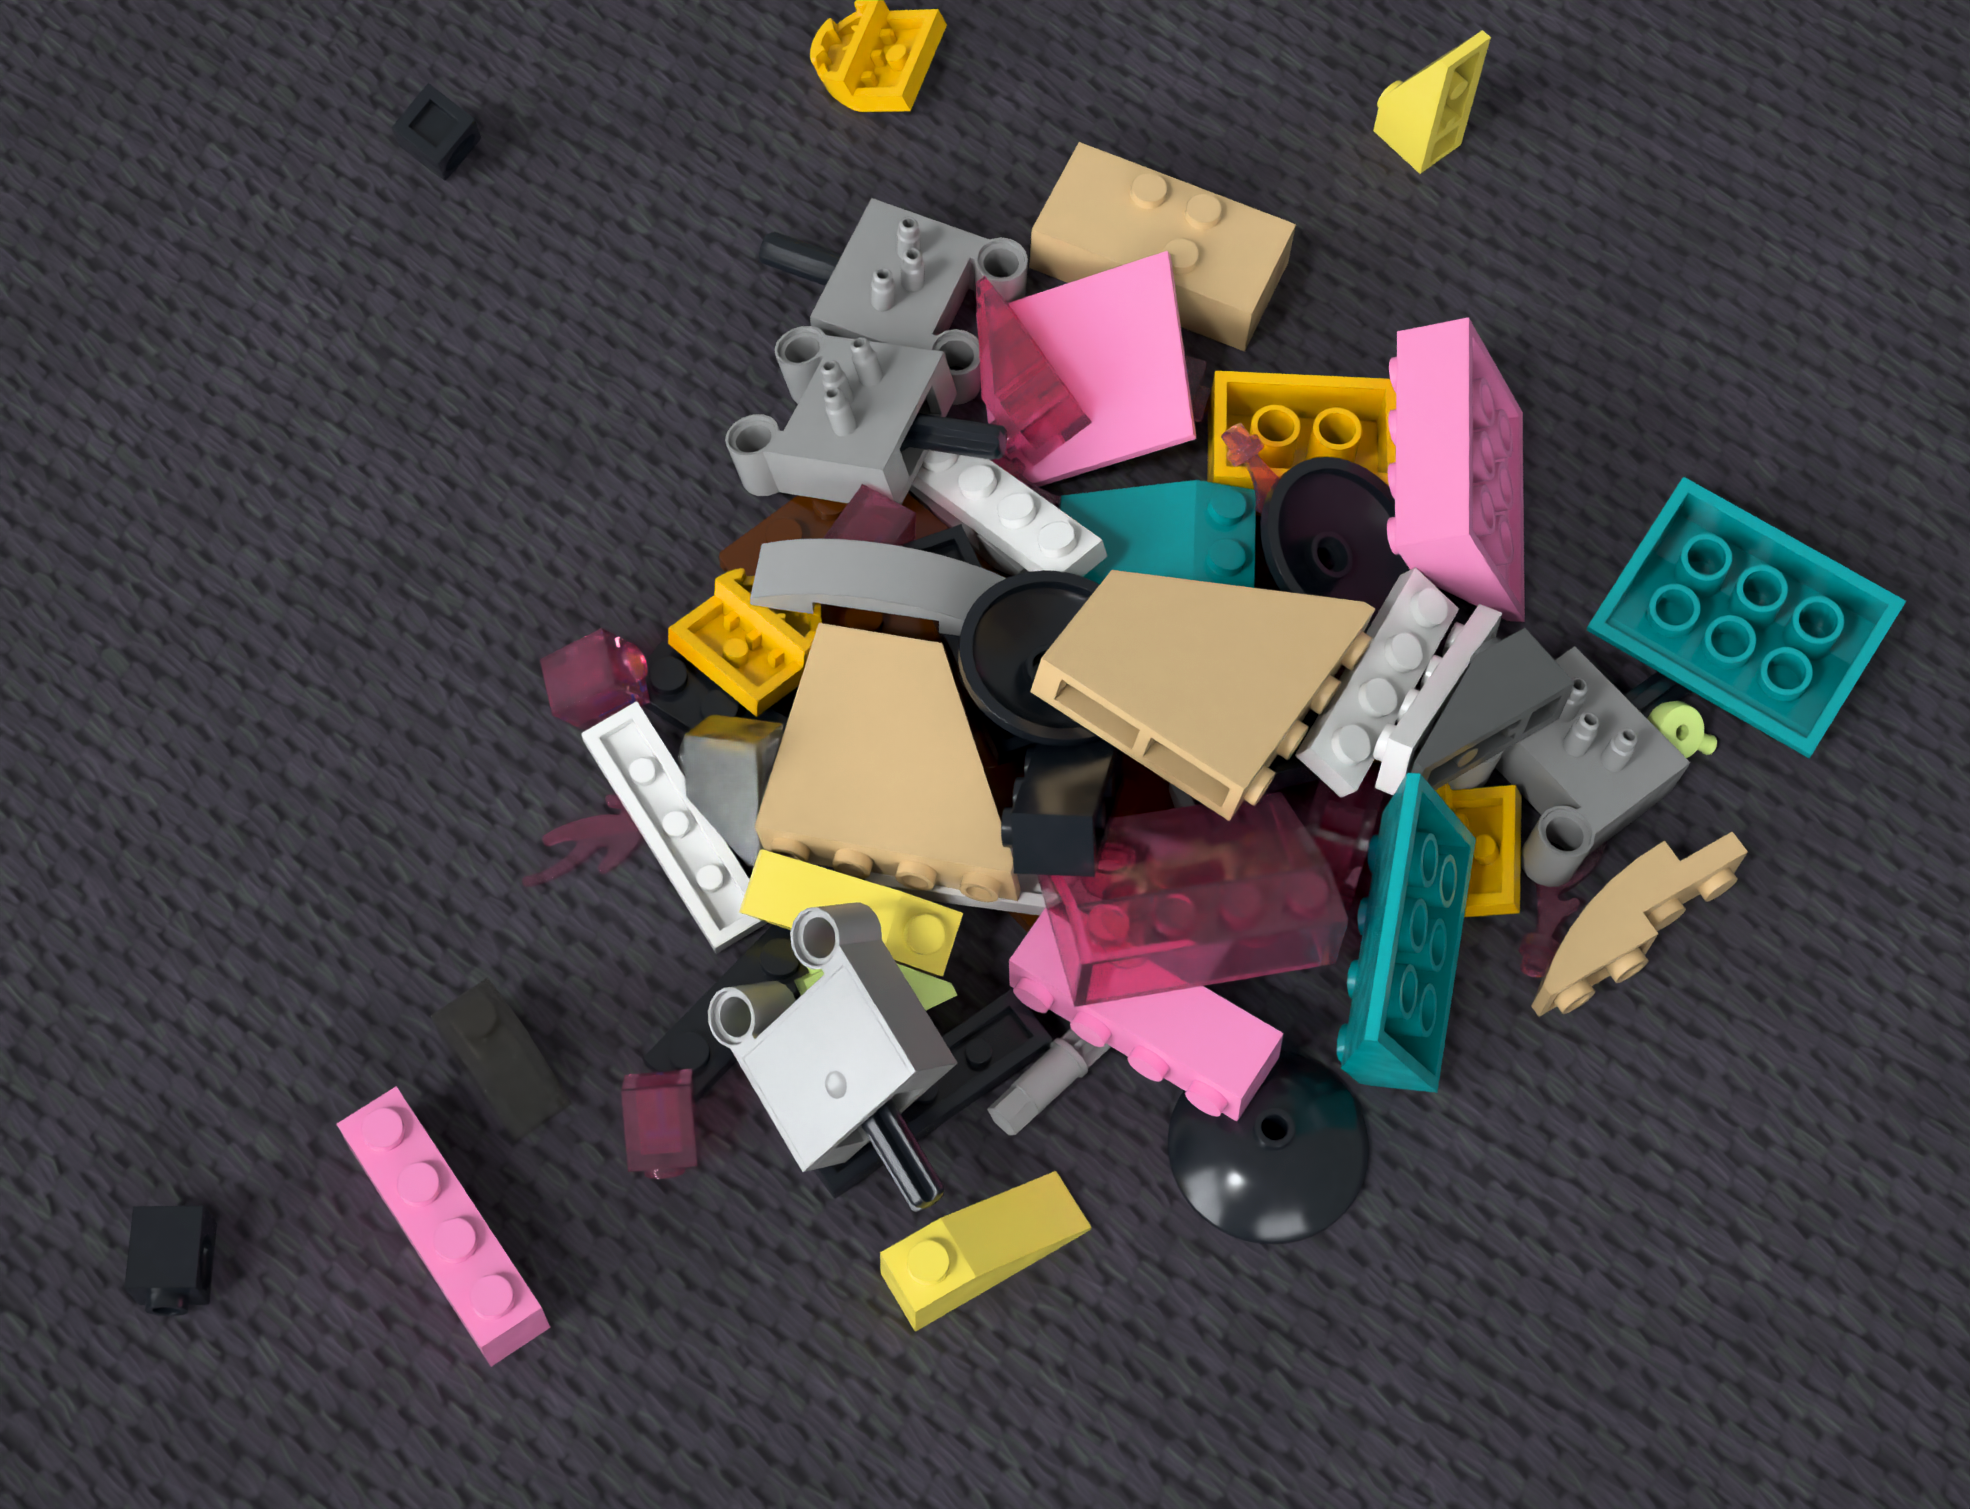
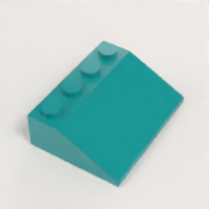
[1586,476,1906,758]
[1058,480,1256,588]
[1337,773,1476,1093]

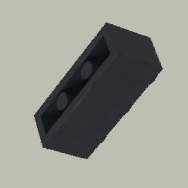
[1001,739,1124,877]

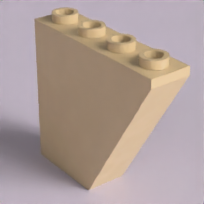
[1030,570,1375,821]
[754,623,1021,902]

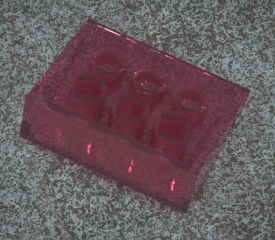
[1037,792,1349,1007]

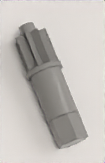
[987,1028,1111,1135]

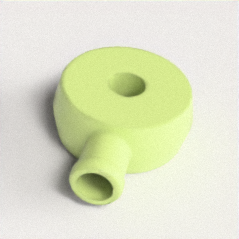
[1647,701,1717,758]

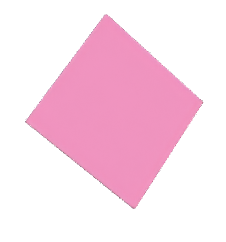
[976,251,1197,489]

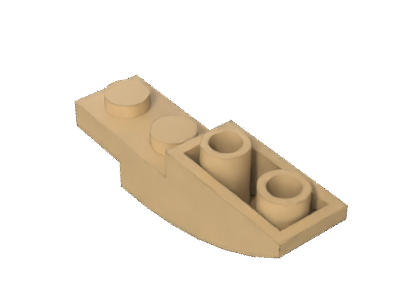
[1531,831,1748,1017]

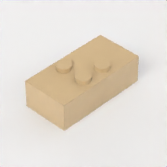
[1029,142,1296,351]

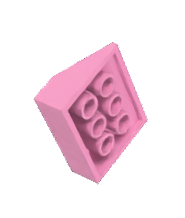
[1387,317,1525,622]

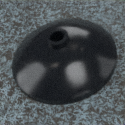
[1261,457,1410,633]
[958,570,1102,746]
[1168,1050,1369,1245]

